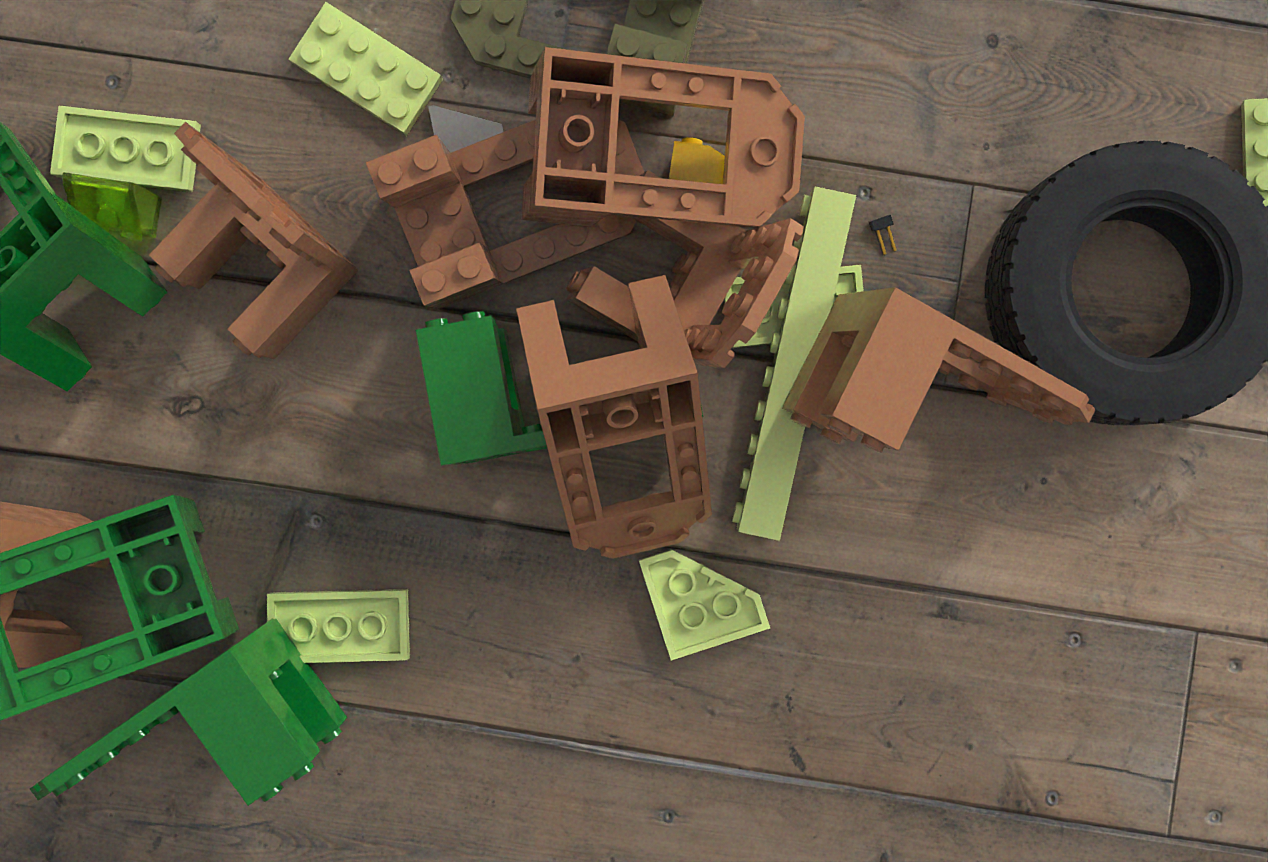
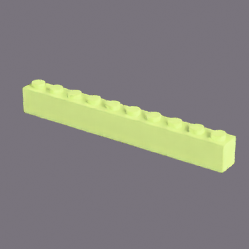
[732,186,856,541]

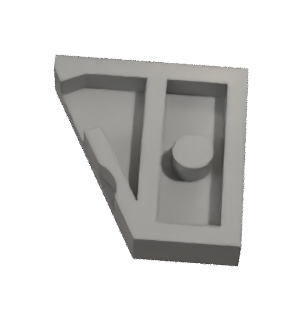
[428,105,504,153]

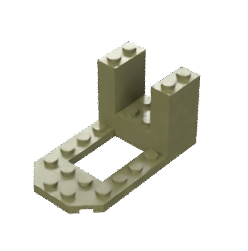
[450,0,704,116]

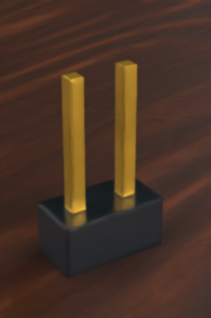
[869,215,897,255]

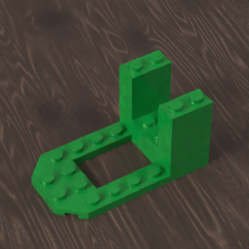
[0,122,168,392]
[416,311,703,466]
[0,495,240,721]
[29,618,347,806]

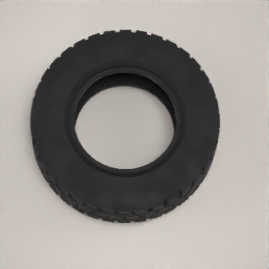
[985,140,1268,426]

